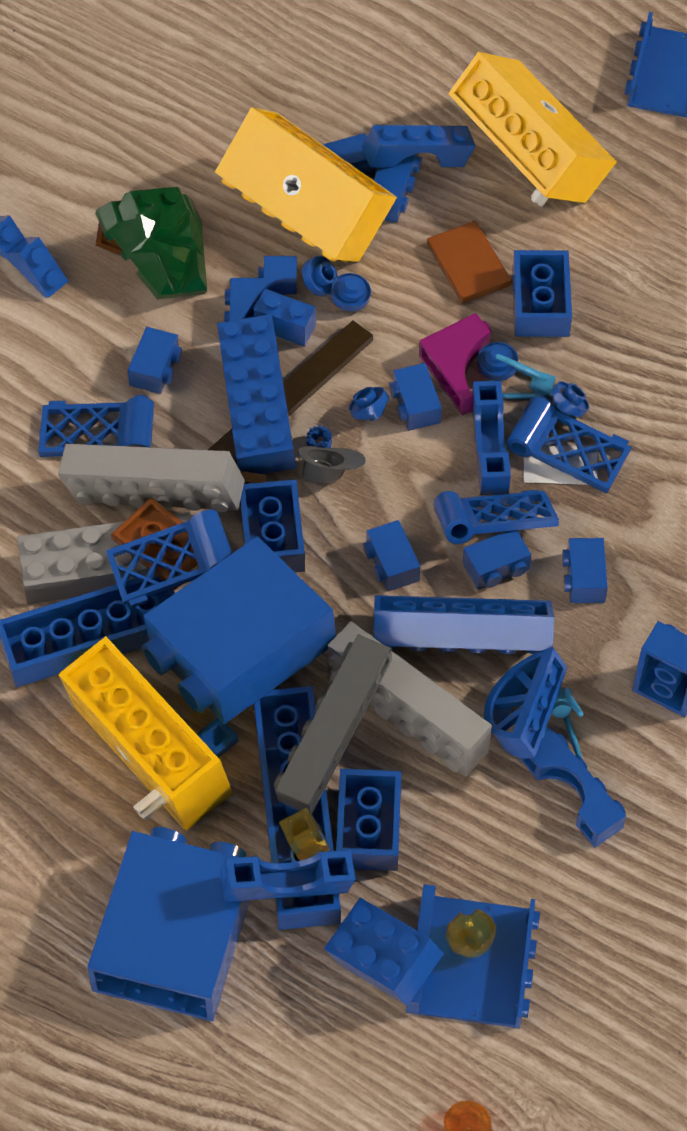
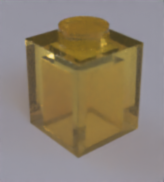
[279,807,330,861]

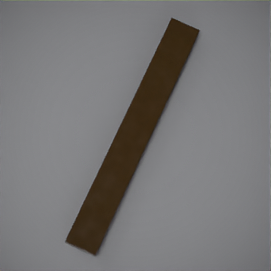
[208,320,373,464]

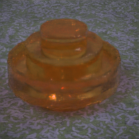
[443,1100,492,1131]

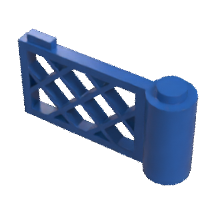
[38,395,154,457]
[506,396,632,493]
[433,490,559,544]
[106,510,232,608]

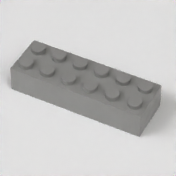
[58,444,245,512]
[17,512,192,604]
[328,621,492,777]

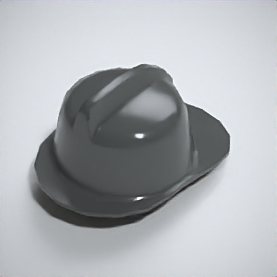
[298,446,366,484]

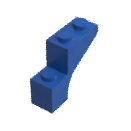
[0,215,69,298]
[224,256,297,322]

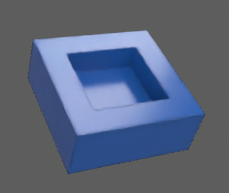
[197,718,239,758]

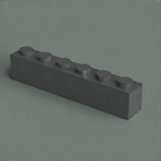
[274,634,392,815]

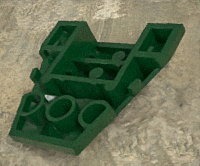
[95,187,207,300]

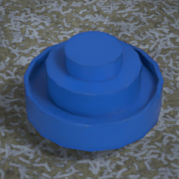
[302,255,338,297]
[330,273,371,312]
[477,342,519,381]
[551,381,589,417]
[348,387,389,421]

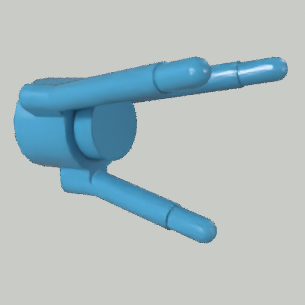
[495,354,556,400]
[542,687,583,758]

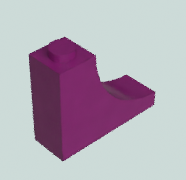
[419,313,492,416]

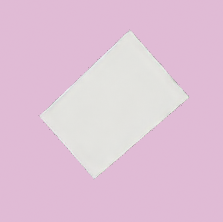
[524,445,598,485]

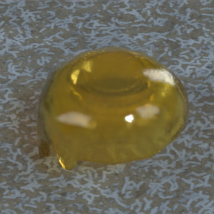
[445,910,496,958]

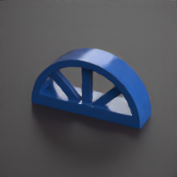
[484,648,568,758]

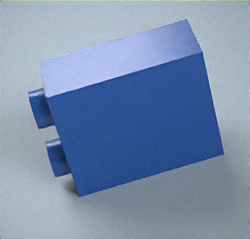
[141,536,336,724]
[87,827,250,1022]

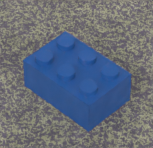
[512,250,572,337]
[240,480,305,572]
[632,621,687,717]
[336,769,401,871]
[324,897,444,1006]

